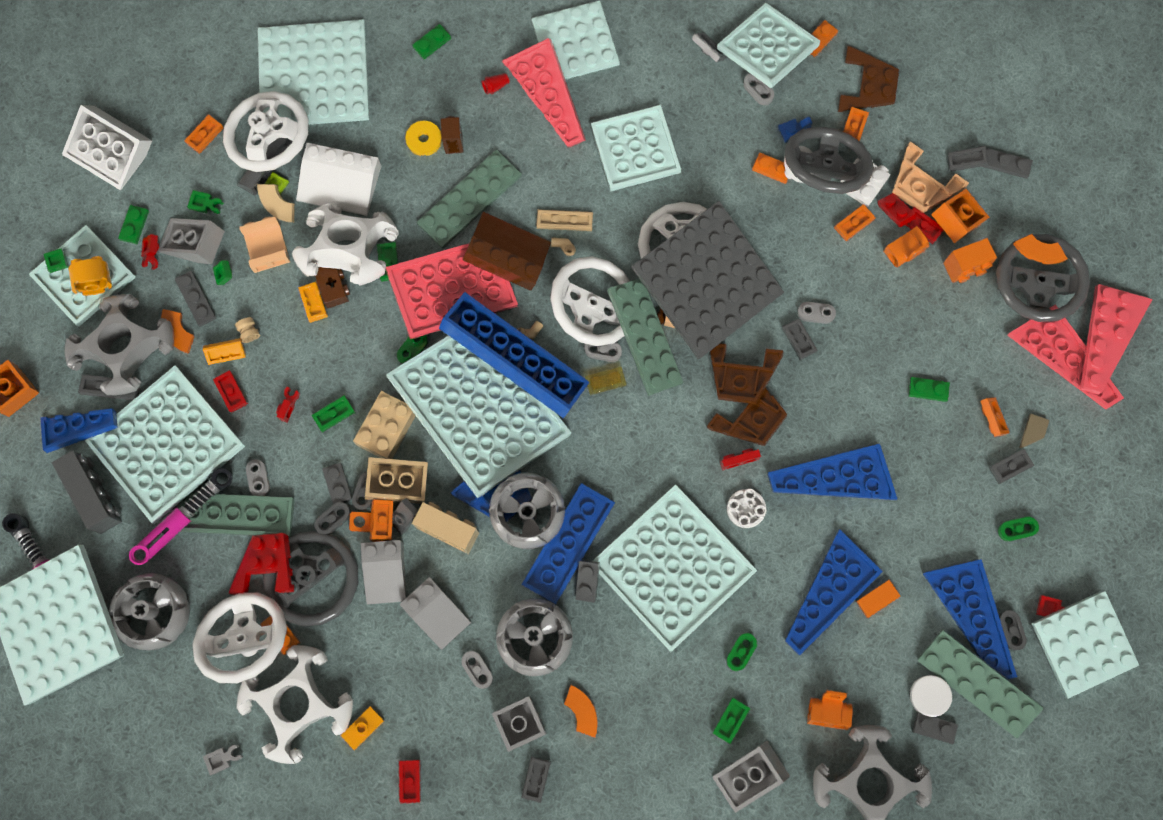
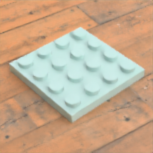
[532,0,620,79]
[717,3,820,88]
[591,105,681,191]
[29,225,136,327]
[1031,591,1139,698]

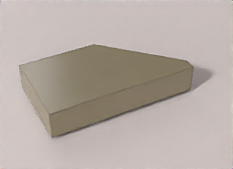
[1019,414,1049,448]

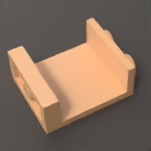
[239,216,290,273]

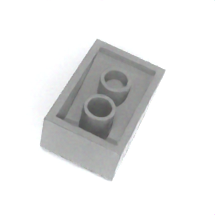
[158,218,225,264]
[361,540,406,605]
[399,577,471,650]
[712,741,790,813]

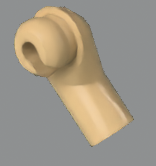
[551,238,576,256]
[517,321,543,340]

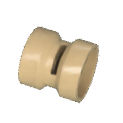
[235,317,260,343]

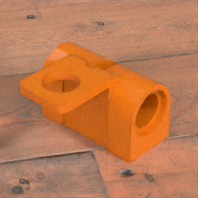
[883,226,929,267]
[349,500,393,542]
[807,690,853,730]

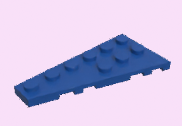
[785,529,883,655]
[923,559,1017,679]

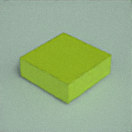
[265,172,289,195]

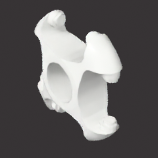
[292,202,399,286]
[237,645,353,764]

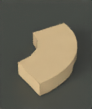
[257,184,294,222]

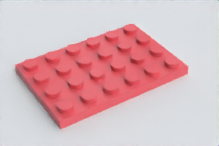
[386,243,518,339]

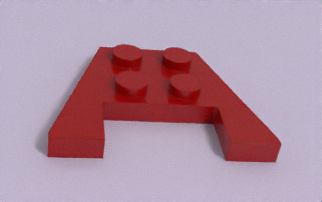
[229,533,294,595]

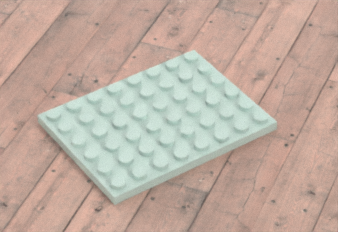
[387,336,571,498]

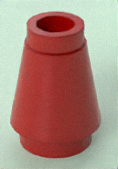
[481,73,510,95]

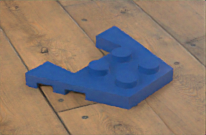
[451,470,532,522]

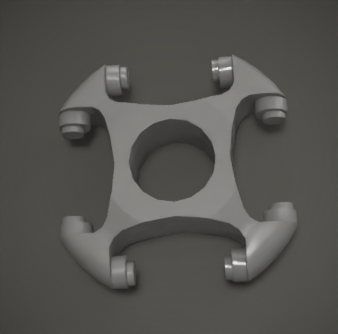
[64,294,174,396]
[813,725,932,820]

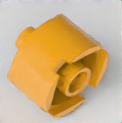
[68,256,112,296]

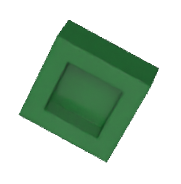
[43,248,69,273]
[213,260,233,285]

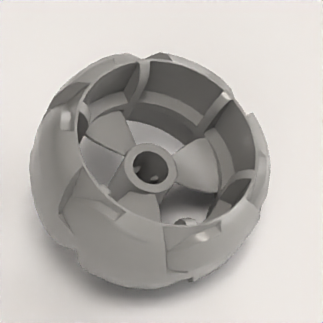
[489,473,565,549]
[109,573,190,651]
[496,598,573,676]

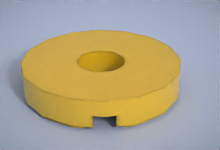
[405,121,442,156]

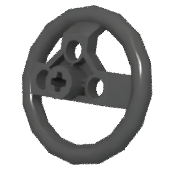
[784,126,874,194]
[996,234,1090,322]
[263,531,358,627]

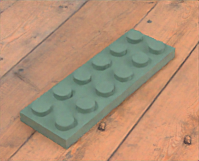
[417,150,522,249]
[607,279,683,396]
[175,493,294,537]
[918,629,1044,738]

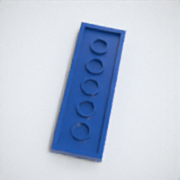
[522,483,615,605]

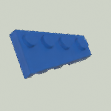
[40,408,118,453]

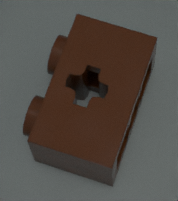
[440,116,464,154]
[315,267,350,308]

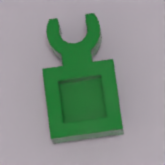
[187,190,223,214]

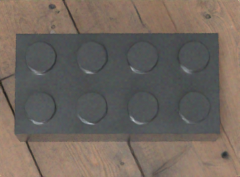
[51,450,122,534]

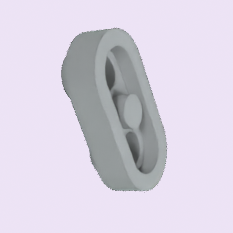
[743,73,774,105]
[797,302,836,324]
[584,342,622,362]
[246,459,270,496]
[462,651,493,689]

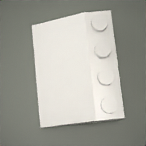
[62,105,152,190]
[296,143,381,216]

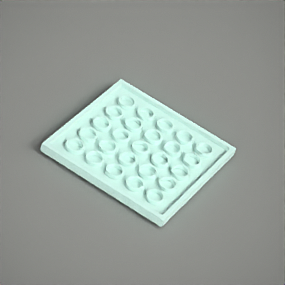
[258,20,369,126]
[85,366,245,524]
[593,485,757,652]
[0,545,124,706]

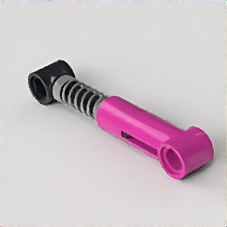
[129,468,233,565]
[2,513,49,570]

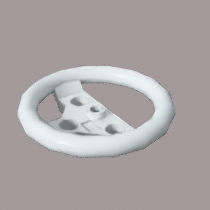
[223,91,309,172]
[638,202,707,258]
[550,256,630,346]
[192,592,287,683]

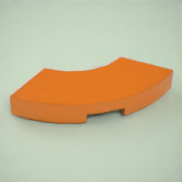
[1013,234,1068,264]
[161,309,195,354]
[564,685,597,738]

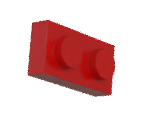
[878,193,916,227]
[905,207,943,245]
[213,370,248,413]
[720,448,761,471]
[399,760,421,803]

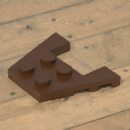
[838,46,899,112]
[710,344,784,404]
[707,388,787,446]

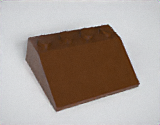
[462,211,551,291]

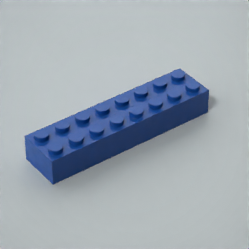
[439,292,590,418]

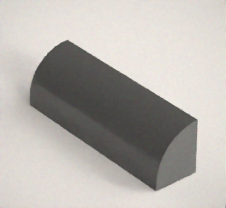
[237,125,293,196]

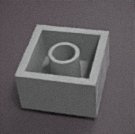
[492,696,547,752]

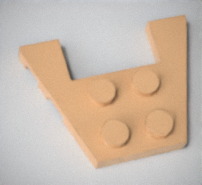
[892,142,969,213]

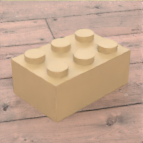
[353,391,416,459]
[365,457,428,504]
[412,502,479,554]

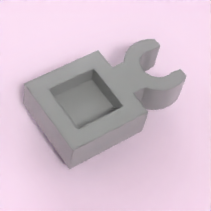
[203,745,243,776]

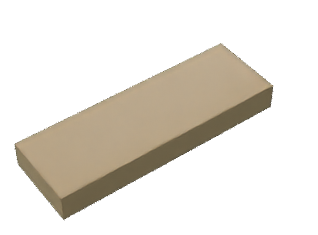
[537,209,593,231]

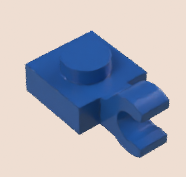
[778,117,813,143]

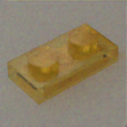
[585,367,627,395]

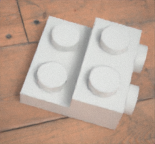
[841,157,891,208]

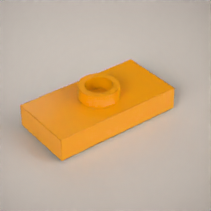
[298,282,328,323]
[203,338,246,365]
[340,706,384,750]

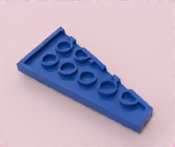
[767,444,897,500]

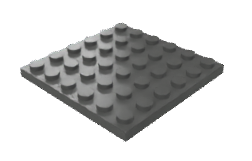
[631,201,784,359]

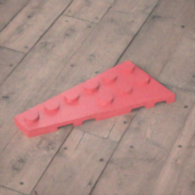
[502,38,586,147]
[1080,284,1153,395]
[1007,304,1124,410]

